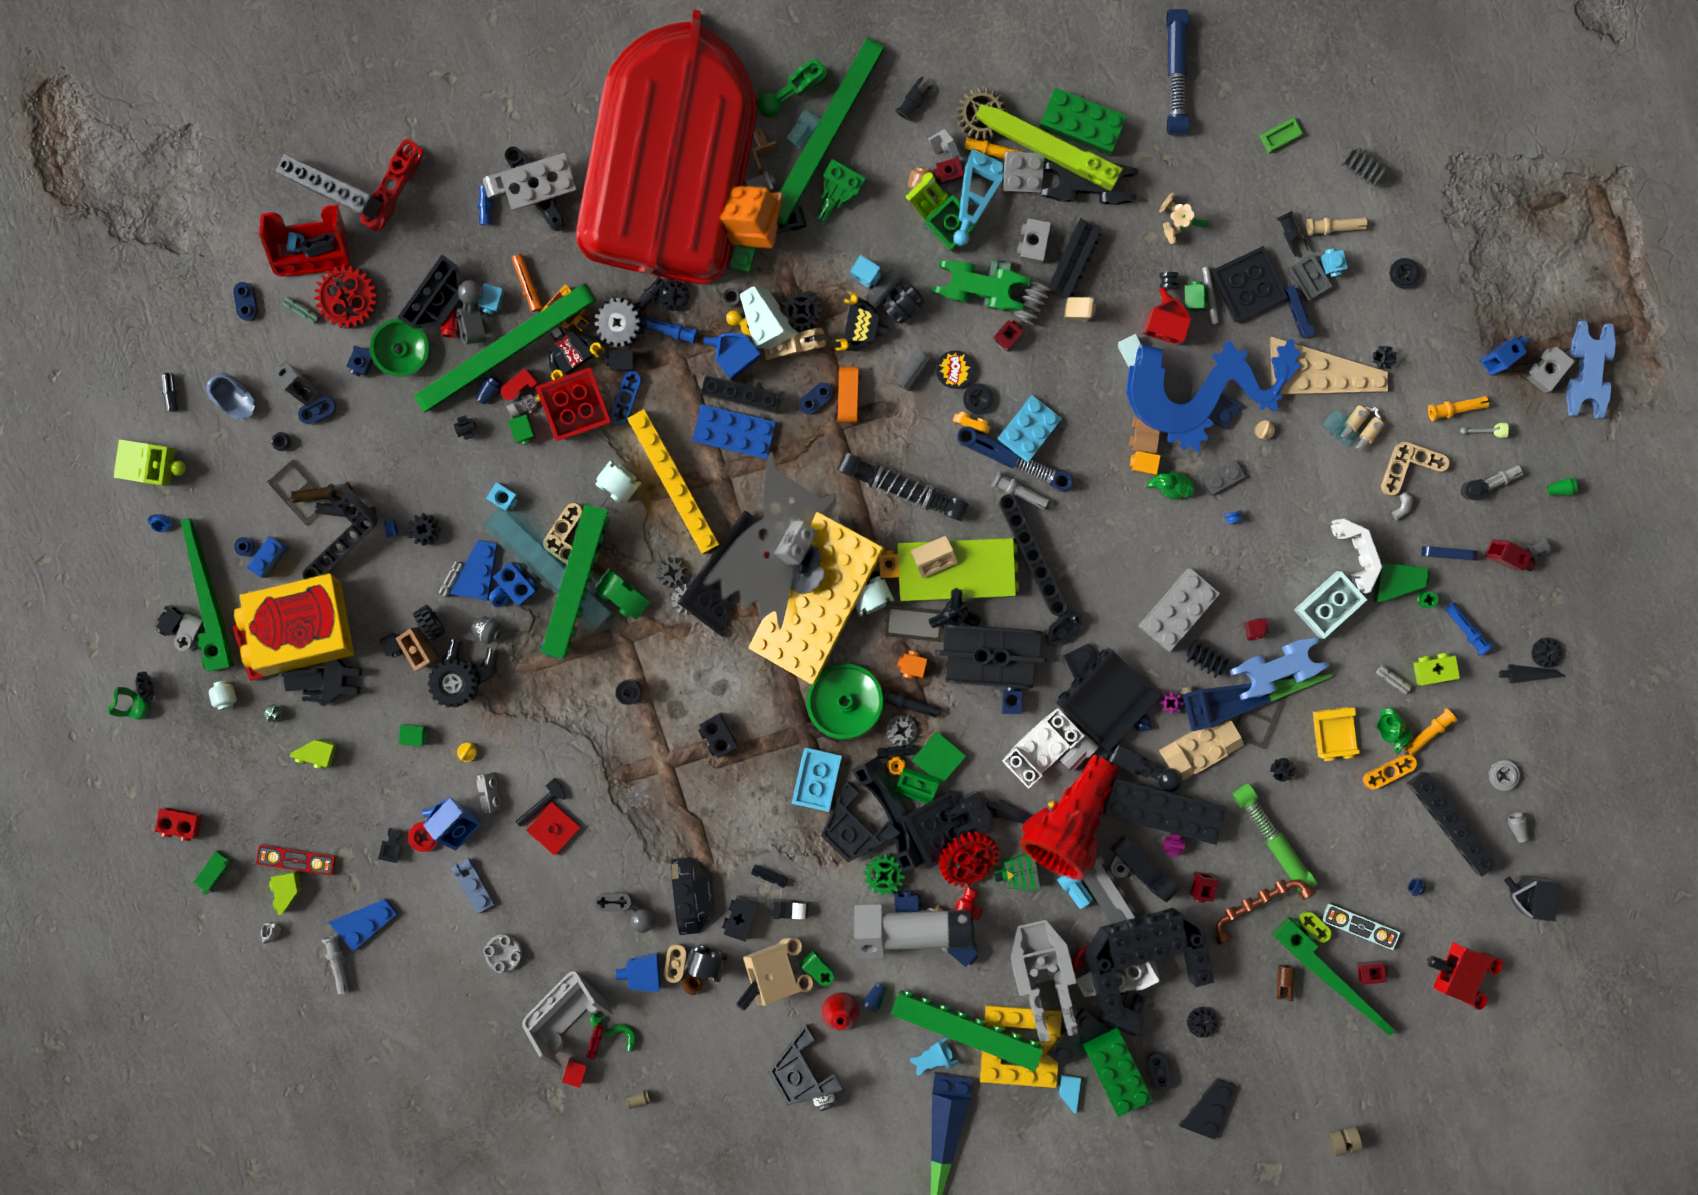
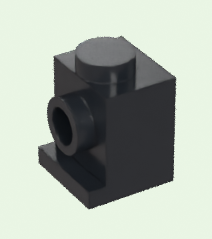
[156,605,185,636]

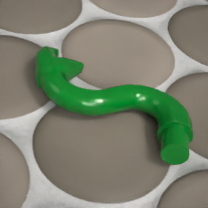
[590,1012,637,1051]

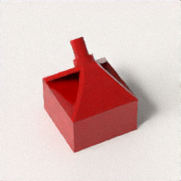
[1142,287,1191,345]

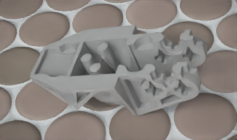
[1011,920,1078,1042]

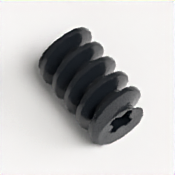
[1186,640,1229,678]

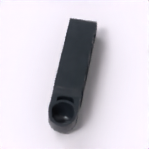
[505,146,564,232]

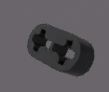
[300,233,339,257]

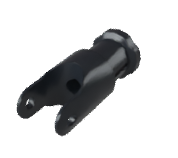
[895,76,933,121]
[1276,211,1309,257]

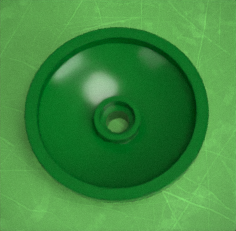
[370,319,429,377]

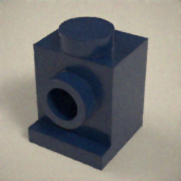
[346,345,373,377]
[894,890,922,913]

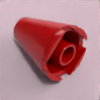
[821,992,860,1031]

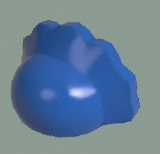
[147,514,173,532]

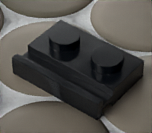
[1063,643,1096,679]

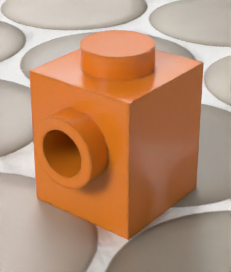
[897,650,927,679]

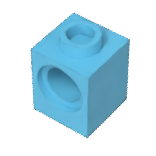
[478,283,505,315]
[486,482,519,511]

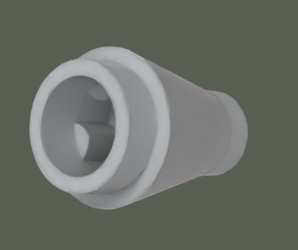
[1507,813,1529,843]

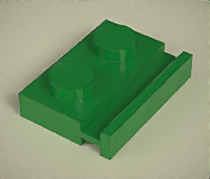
[895,767,940,803]

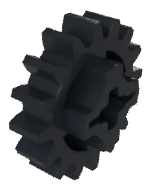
[781,289,822,332]

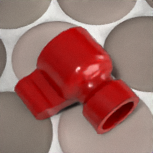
[954,886,983,920]

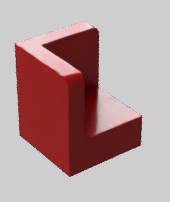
[562,1057,587,1088]

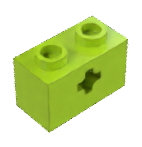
[1413,652,1460,686]

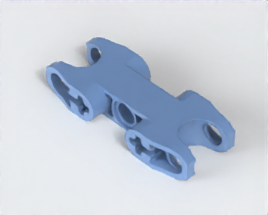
[1566,321,1616,419]
[1230,637,1330,700]

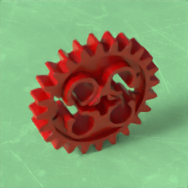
[314,265,378,328]
[938,831,1000,888]

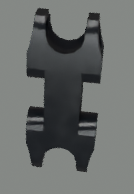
[1041,162,1138,205]

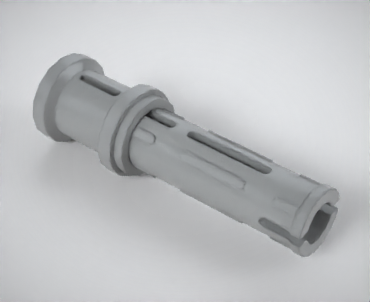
[991,471,1049,510]
[321,934,350,994]

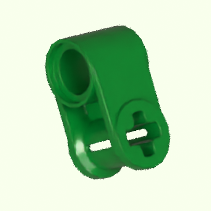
[799,950,835,986]

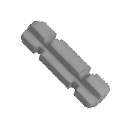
[439,561,464,597]
[1376,665,1411,694]

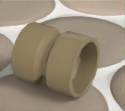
[1328,1126,1362,1157]

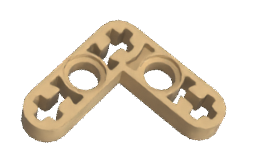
[1381,442,1449,496]
[543,503,593,568]

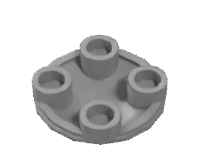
[483,934,522,973]

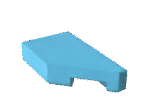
[1059,1074,1081,1113]

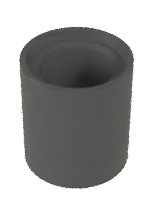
[722,288,741,307]

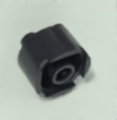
[684,944,728,982]

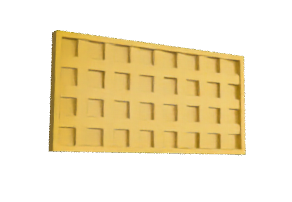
[749,512,884,685]

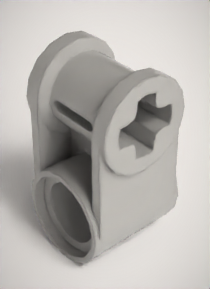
[174,613,204,651]

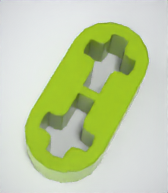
[1298,911,1331,943]

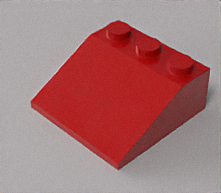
[536,367,612,441]

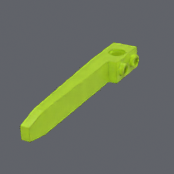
[976,104,1122,191]

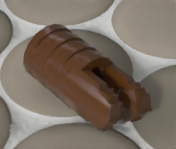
[1276,965,1296,1002]

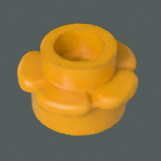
[887,757,906,775]

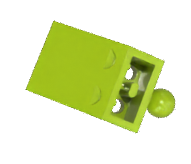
[114,440,186,486]

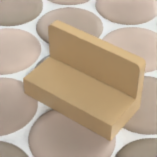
[911,536,958,578]

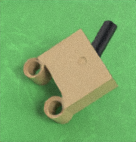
[736,938,813,1011]

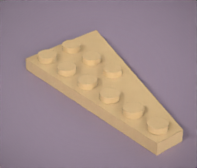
[1270,337,1388,395]

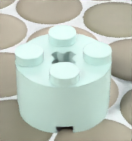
[596,460,641,503]
[855,576,894,617]

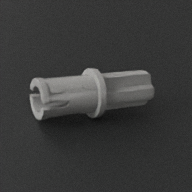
[1484,465,1523,491]

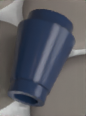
[476,375,502,405]
[862,983,886,1013]

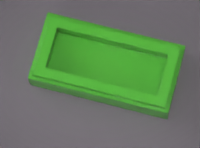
[1259,117,1303,153]

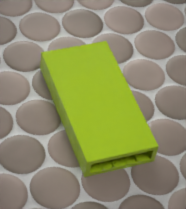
[897,538,1019,601]

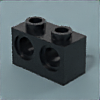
[698,713,738,759]

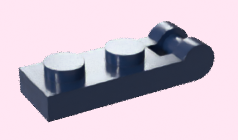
[1284,285,1315,339]

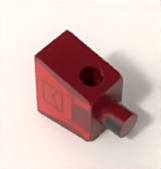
[1484,539,1536,572]

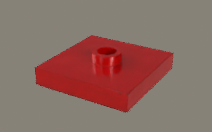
[526,801,581,856]

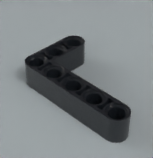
[302,484,378,580]

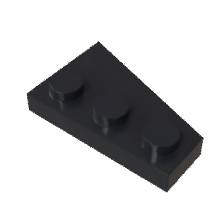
[1047,1008,1110,1067]
[1178,1078,1235,1140]

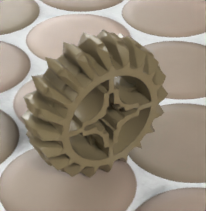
[956,87,1008,140]

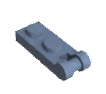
[451,858,495,914]

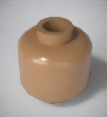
[907,166,935,193]

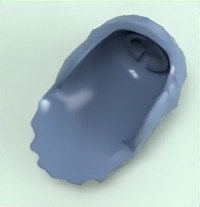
[206,373,255,420]

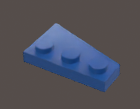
[449,541,498,600]
[328,899,398,951]

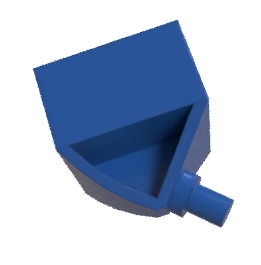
[704,333,761,381]
[422,798,483,851]

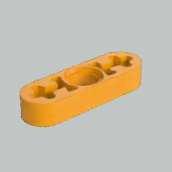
[1363,754,1417,789]

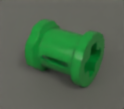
[1416,591,1438,608]

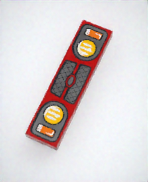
[256,845,336,876]

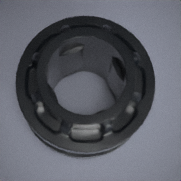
[884,283,925,324]

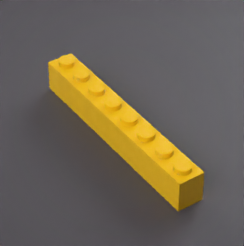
[627,409,720,554]

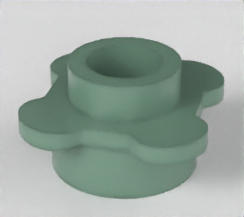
[264,704,283,723]

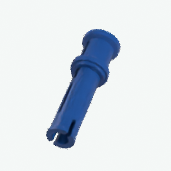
[643,317,698,345]
[1444,602,1493,656]

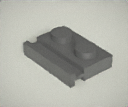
[1288,254,1332,301]

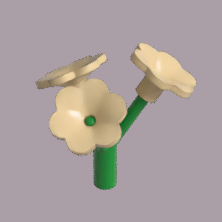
[1158,192,1208,244]

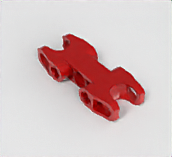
[360,138,423,232]

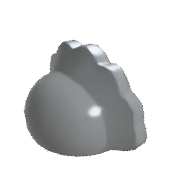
[261,923,281,944]

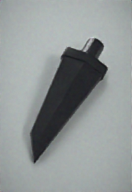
[1499,664,1565,684]
[986,799,1032,824]

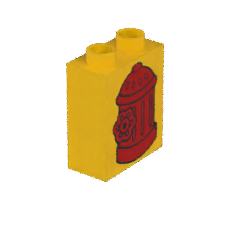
[234,574,354,676]

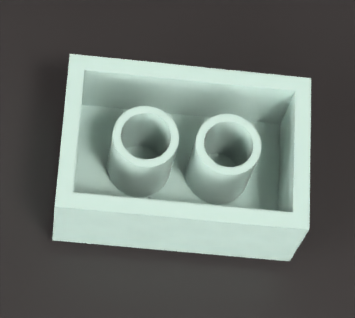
[1294,571,1367,639]

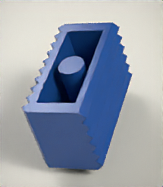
[247,537,289,578]

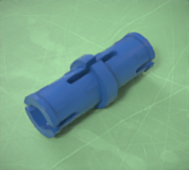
[477,185,493,226]

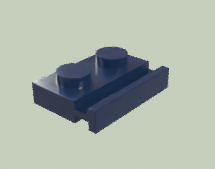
[1208,393,1241,430]

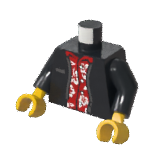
[549,327,605,380]

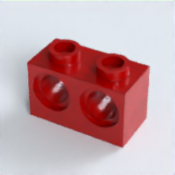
[155,807,202,841]

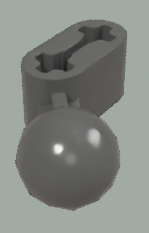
[456,280,485,345]
[594,893,655,933]

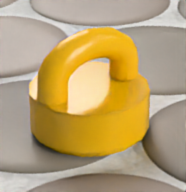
[457,742,477,762]

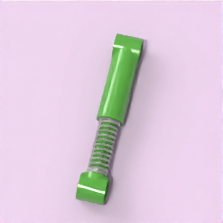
[1232,783,1318,893]

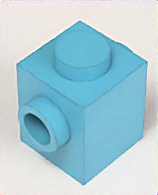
[1319,248,1347,277]

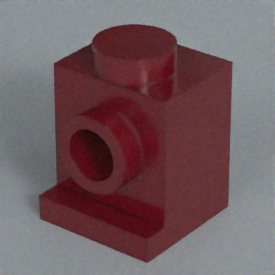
[933,156,964,185]
[993,319,1023,351]
[1243,618,1270,641]
[1190,872,1219,903]
[1357,961,1388,985]

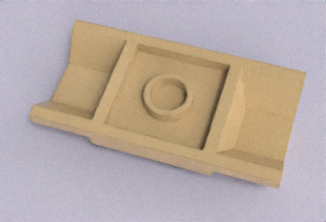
[1158,719,1244,781]

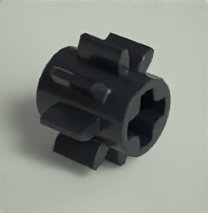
[1373,346,1397,369]
[454,415,477,440]
[1270,758,1296,782]

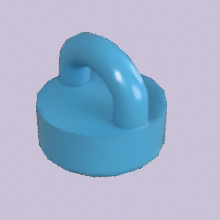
[286,232,305,252]

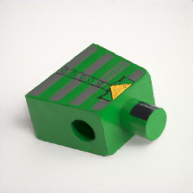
[994,853,1040,889]

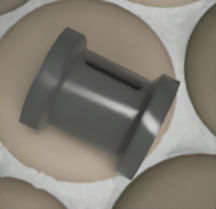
[1525,538,1552,561]

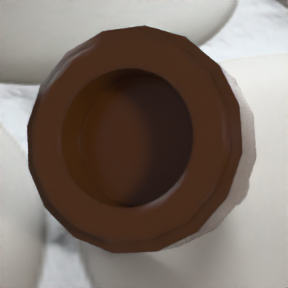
[682,975,703,995]

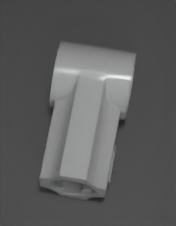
[1060,733,1099,772]

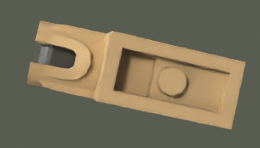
[764,328,826,360]

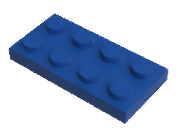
[692,404,776,459]

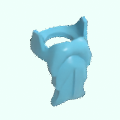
[910,1037,959,1076]

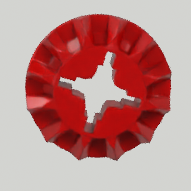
[408,821,438,852]

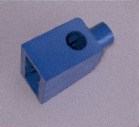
[1480,336,1528,375]
[616,952,661,992]

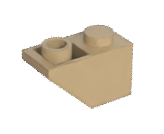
[1064,298,1096,322]

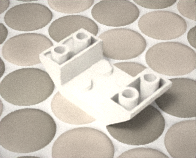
[1331,519,1382,593]
[1002,708,1084,789]

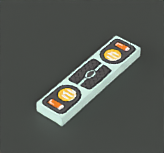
[1321,903,1400,950]

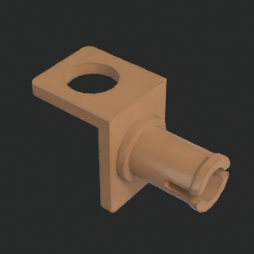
[752,128,778,175]

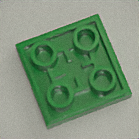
[912,731,966,785]

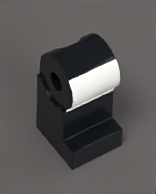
[772,899,809,919]

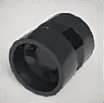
[615,679,643,705]

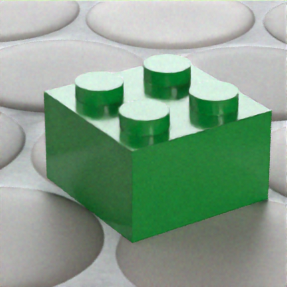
[924,195,979,253]

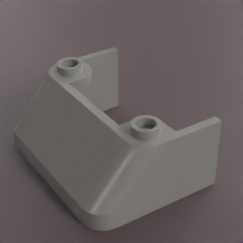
[522,971,614,1070]

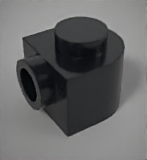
[1461,479,1488,500]
[379,633,404,658]

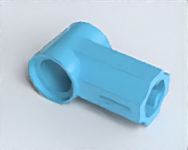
[1057,876,1093,909]

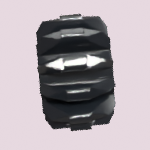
[407,513,441,546]

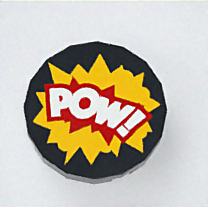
[936,351,974,389]

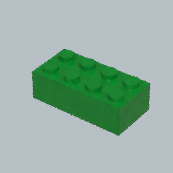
[1039,88,1126,156]
[1083,1028,1153,1117]

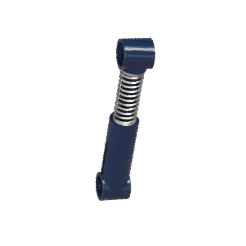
[1166,9,1189,135]
[956,426,1072,491]

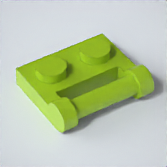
[905,173,950,220]

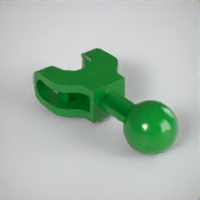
[757,59,828,117]

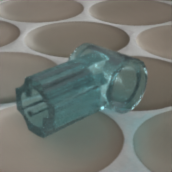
[786,108,821,149]

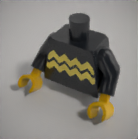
[836,292,889,352]

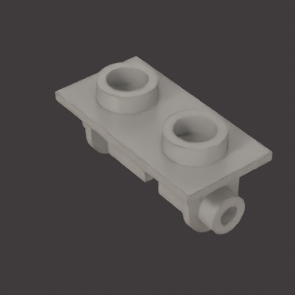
[476,772,501,813]

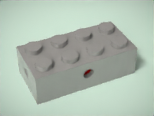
[1138,568,1220,652]

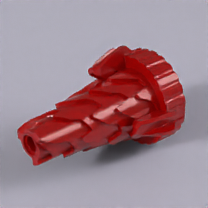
[1020,755,1119,880]

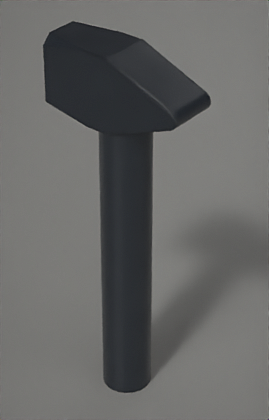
[516,778,566,827]

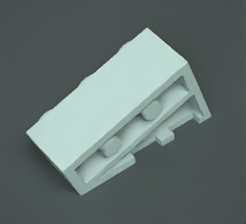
[740,286,798,350]

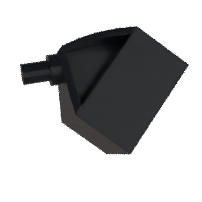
[1504,875,1560,922]

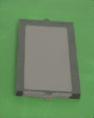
[884,605,944,642]

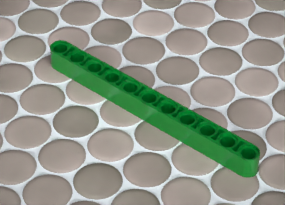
[777,37,885,226]
[413,283,597,413]

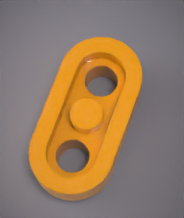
[953,412,991,434]

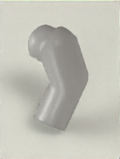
[1391,492,1413,520]

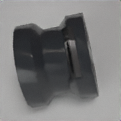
[1159,272,1179,290]

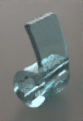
[1322,410,1359,447]

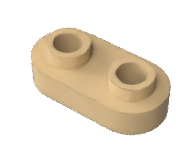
[664,944,687,983]

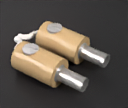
[1340,406,1385,452]

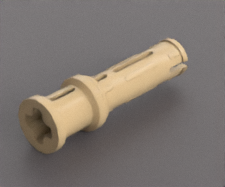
[1306,217,1367,236]

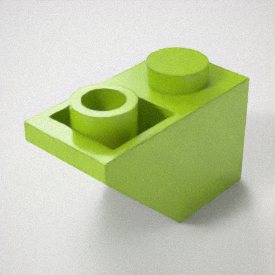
[290,739,337,769]
[269,871,302,915]

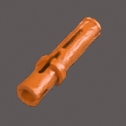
[511,254,543,312]

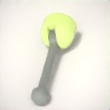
[1460,423,1508,438]

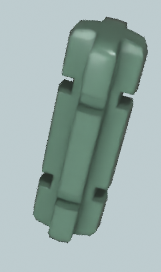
[283,297,320,324]

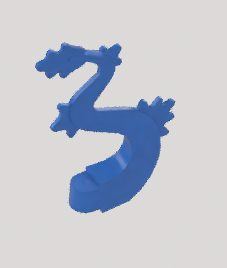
[1126,339,1301,452]

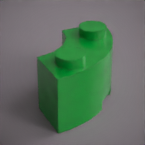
[594,568,651,620]

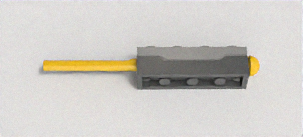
[1048,800,1136,924]

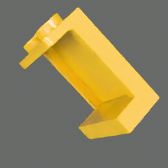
[1313,707,1360,761]

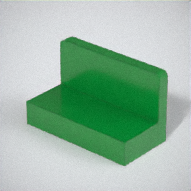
[193,850,233,895]

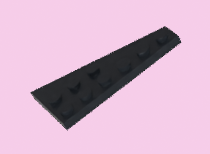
[677,510,759,637]

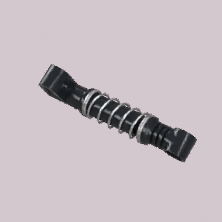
[837,452,969,522]

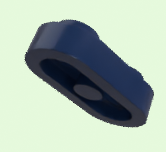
[233,282,258,321]
[799,382,833,415]
[298,397,336,425]

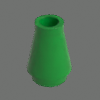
[1547,477,1578,496]

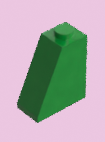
[1374,563,1430,602]

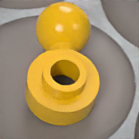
[726,310,751,336]

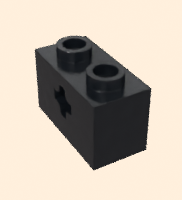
[722,896,759,942]

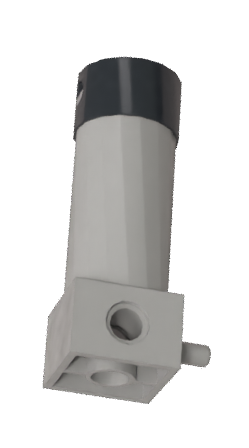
[854,904,974,959]

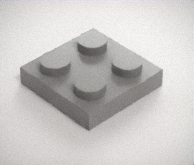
[1002,151,1044,193]

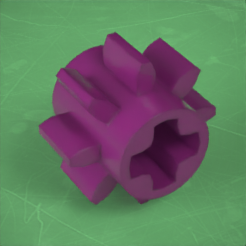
[1160,691,1184,715]
[1163,833,1185,857]

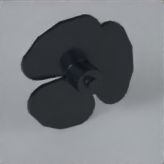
[791,544,825,595]

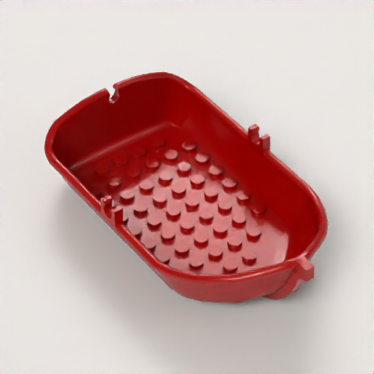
[576,10,757,285]

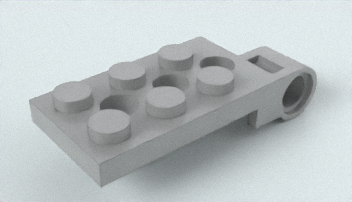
[482,153,577,211]

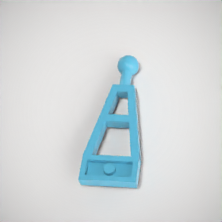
[954,149,1004,245]

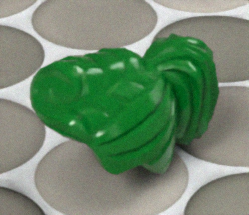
[1146,471,1194,500]
[1376,707,1413,755]

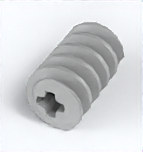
[1014,282,1051,325]

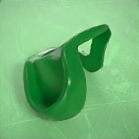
[108,687,150,720]

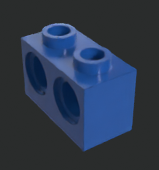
[493,562,538,606]

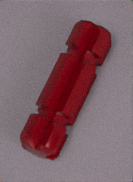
[586,1025,605,1060]

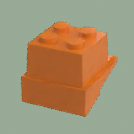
[720,186,783,248]

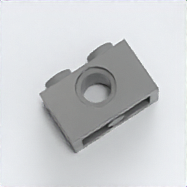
[1017,218,1051,263]
[1527,347,1574,393]
[774,521,817,565]

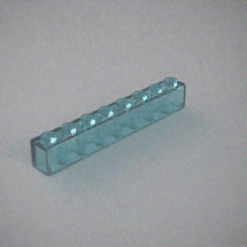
[483,507,613,630]

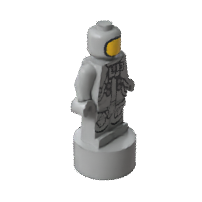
[506,394,541,419]

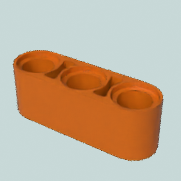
[838,366,858,423]

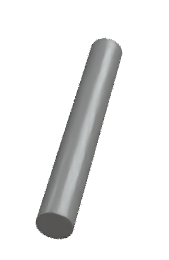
[1202,266,1219,325]

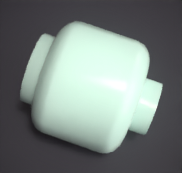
[209,681,237,710]

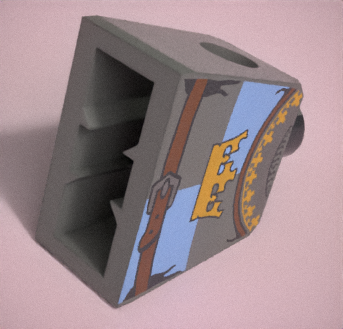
[274,362,320,406]

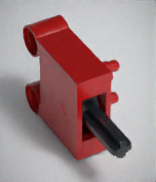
[1427,942,1503,1010]

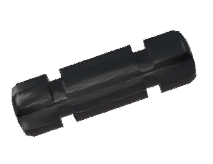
[877,744,915,759]
[751,865,788,888]

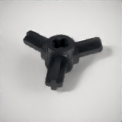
[929,588,981,628]

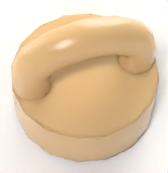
[1255,420,1275,440]

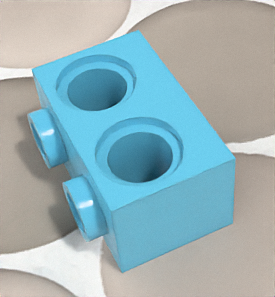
[850,255,881,289]

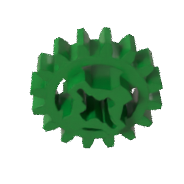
[863,854,905,896]

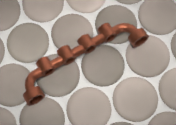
[1215,879,1316,946]

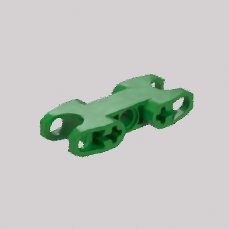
[932,260,1032,312]

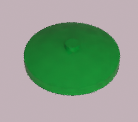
[807,664,884,740]

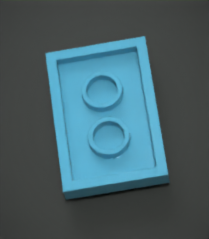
[998,395,1062,463]
[792,747,842,812]

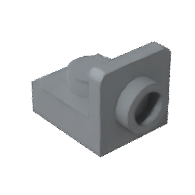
[928,129,959,158]
[746,171,776,192]

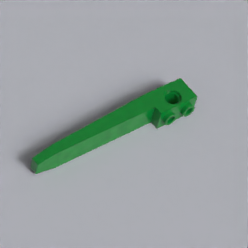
[181,518,234,672]
[1271,917,1395,1036]

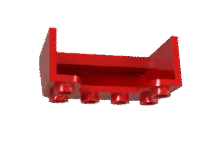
[259,204,349,277]

